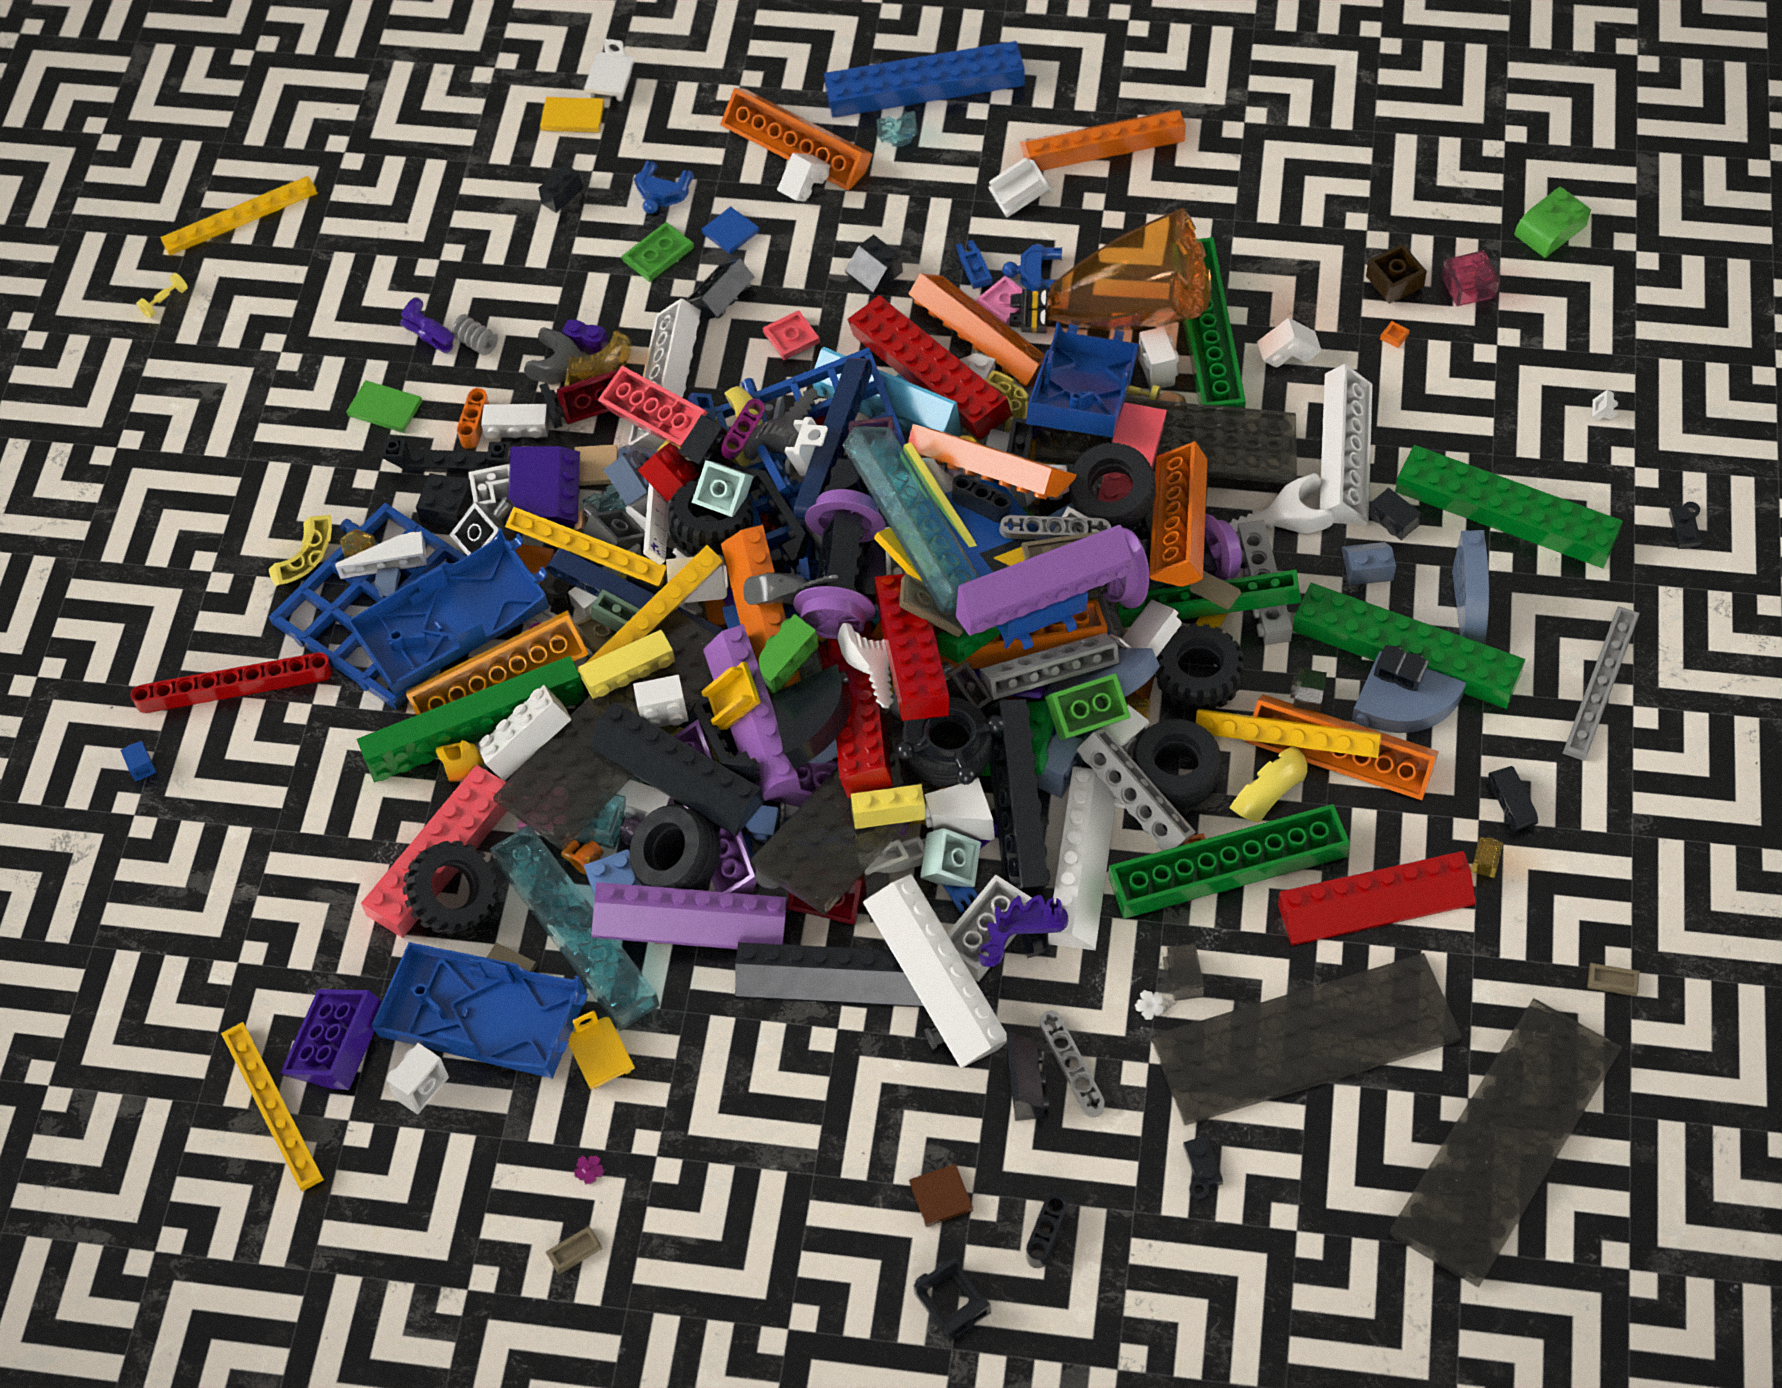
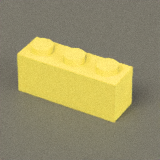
[851,784,925,829]

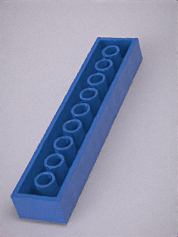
[824,41,1025,118]

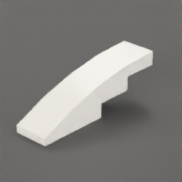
[856,836,926,876]

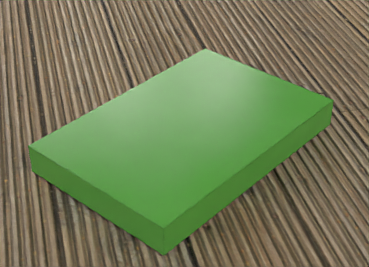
[622,222,694,282]
[346,380,422,433]

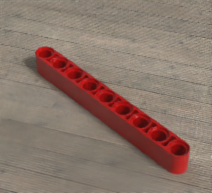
[130,652,333,713]

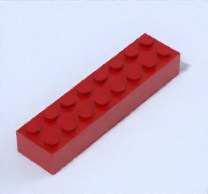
[875,573,949,721]

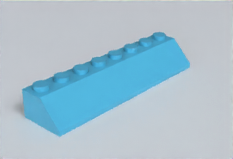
[813,347,962,437]

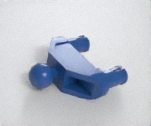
[634,160,694,214]
[1002,244,1062,292]

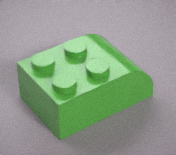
[1514,186,1591,258]
[759,614,819,694]
[1045,673,1131,741]

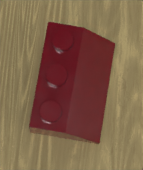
[557,369,618,425]
[787,858,868,925]

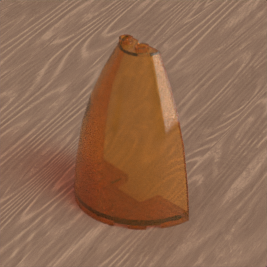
[1046,208,1211,331]

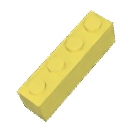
[578,630,675,699]

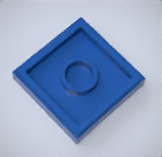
[702,206,759,254]

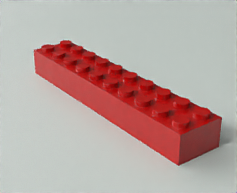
[847,295,1012,440]
[827,620,893,798]

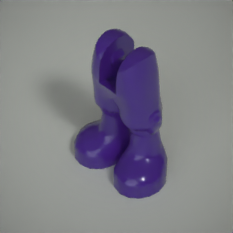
[400,297,455,353]

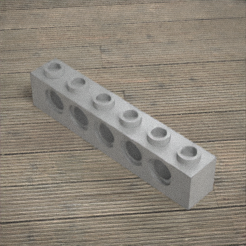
[1236,520,1293,645]
[980,633,1119,700]
[1077,727,1196,851]

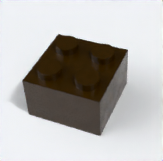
[1366,244,1427,304]

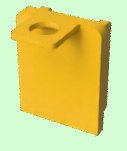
[701,662,761,730]
[568,1011,635,1090]

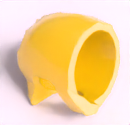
[436,740,484,782]

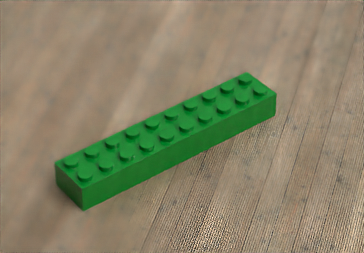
[1171,237,1246,422]
[1395,445,1623,569]
[1292,582,1526,709]
[357,656,586,783]
[1108,804,1350,919]

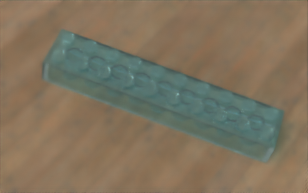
[843,426,980,613]
[490,824,660,1032]

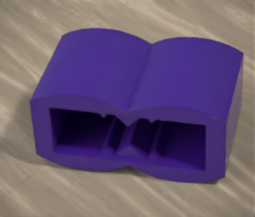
[562,320,609,357]

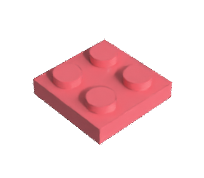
[763,310,820,360]

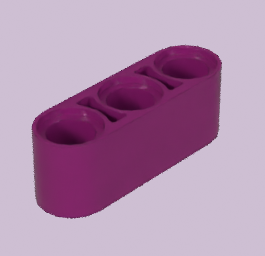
[721,399,765,459]

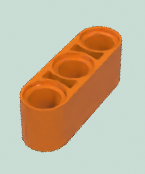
[457,388,489,449]

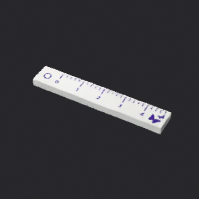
[643,483,669,565]

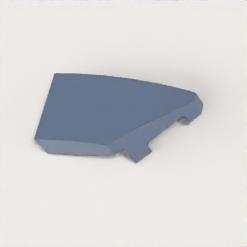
[375,567,401,598]

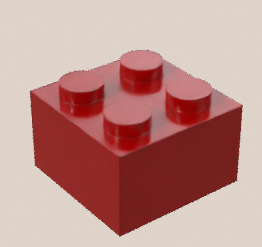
[638,442,699,502]

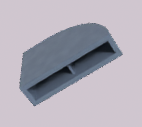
[1452,530,1489,644]
[1044,648,1160,697]
[1352,651,1466,733]

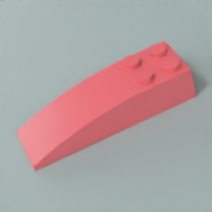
[598,366,708,447]
[1098,402,1167,523]

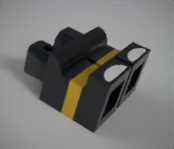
[1010,289,1048,333]

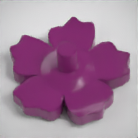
[574,1155,604,1184]

